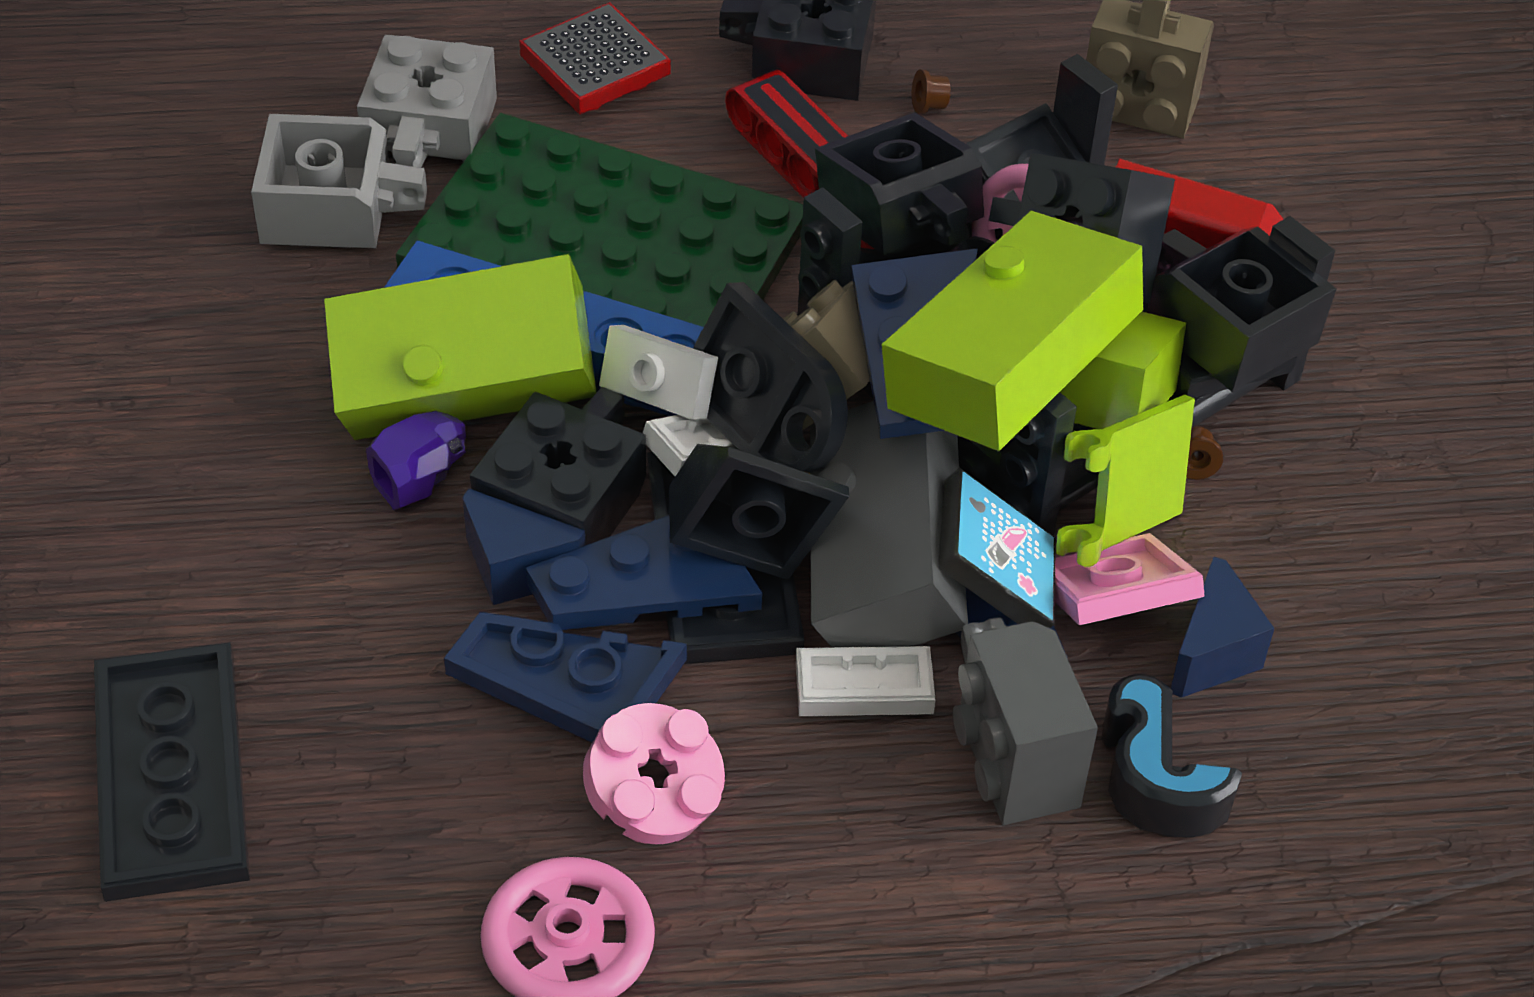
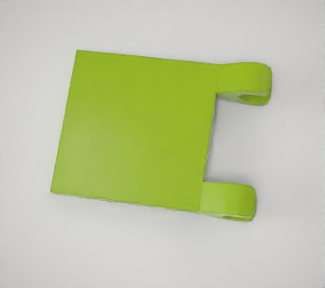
[1056,395,1195,567]

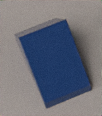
[462,488,586,605]
[1170,557,1275,697]

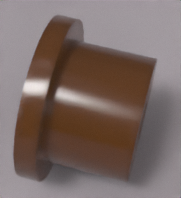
[911,69,951,114]
[1186,426,1223,480]

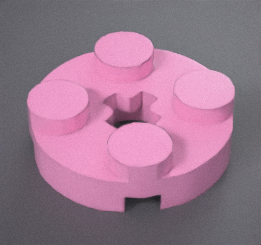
[583,703,725,845]

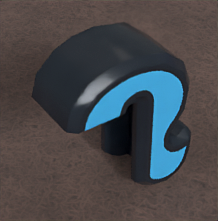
[1101,674,1242,838]

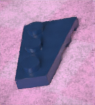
[852,248,978,439]
[526,515,762,630]
[444,612,687,743]

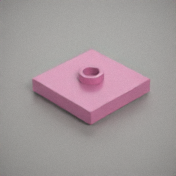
[1053,533,1204,625]

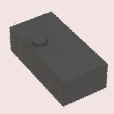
[810,401,968,647]

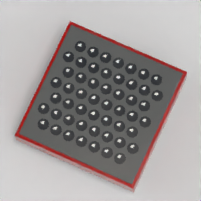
[519,2,671,115]

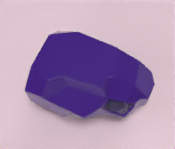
[366,411,466,510]

